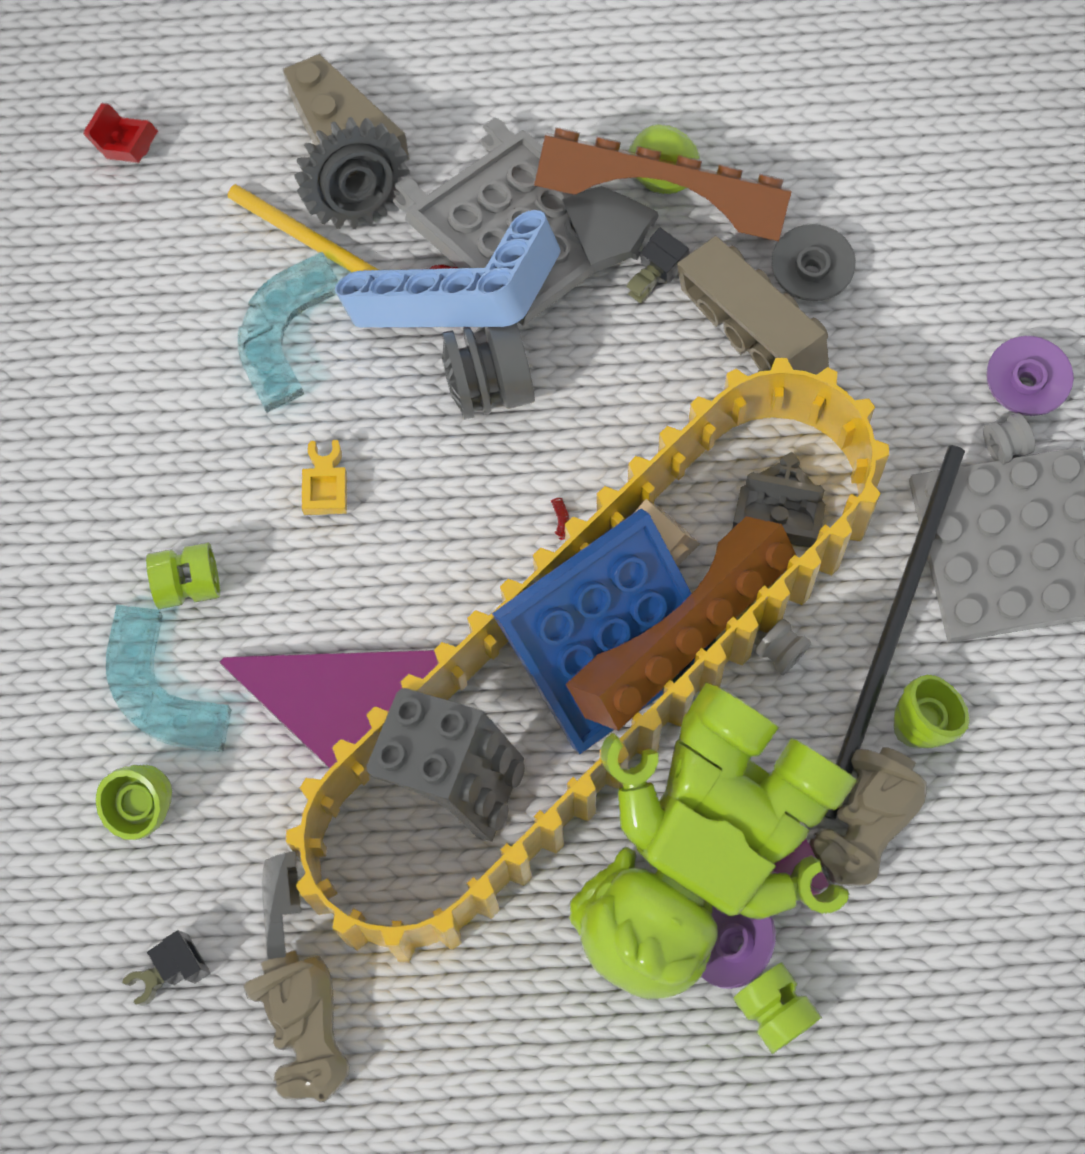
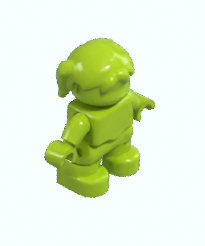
[569,682,857,999]

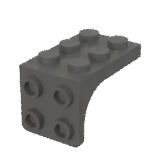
[367,688,525,842]

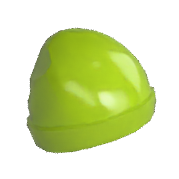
[629,124,700,194]
[893,675,970,748]
[95,764,172,840]

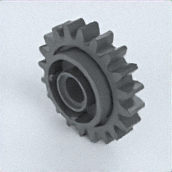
[294,117,410,229]

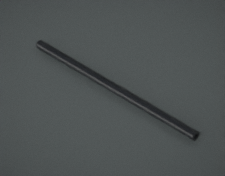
[824,445,965,820]

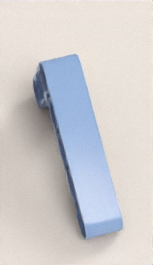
[335,210,561,327]

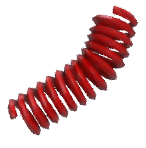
[551,497,570,540]

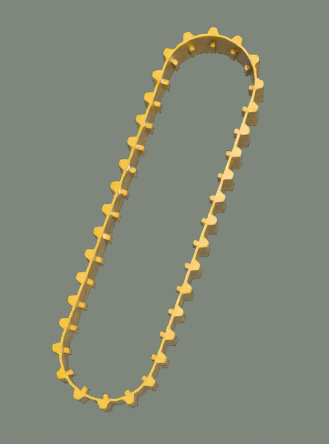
[286,358,889,962]

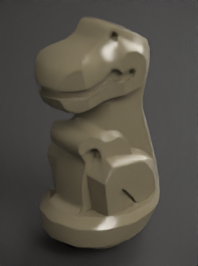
[809,747,927,886]
[244,950,350,1102]

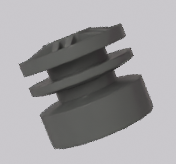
[442,323,535,420]

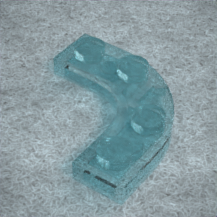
[238,252,339,413]
[106,605,232,752]

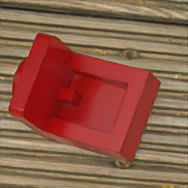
[83,103,158,163]

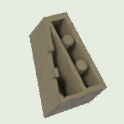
[282,54,410,177]

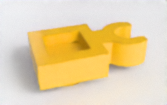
[302,440,347,515]

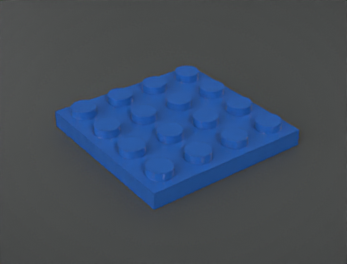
[492,508,717,754]

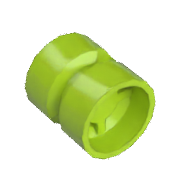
[146,542,220,610]
[732,962,822,1054]

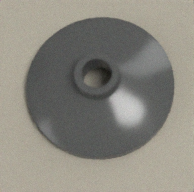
[771,224,856,301]

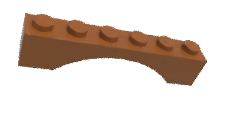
[534,127,791,241]
[566,516,797,731]

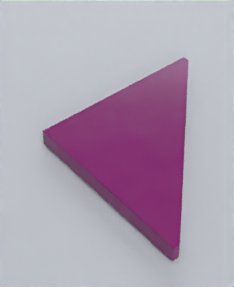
[220,650,438,769]

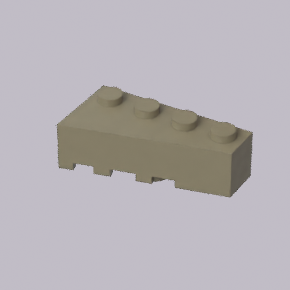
[677,236,829,375]

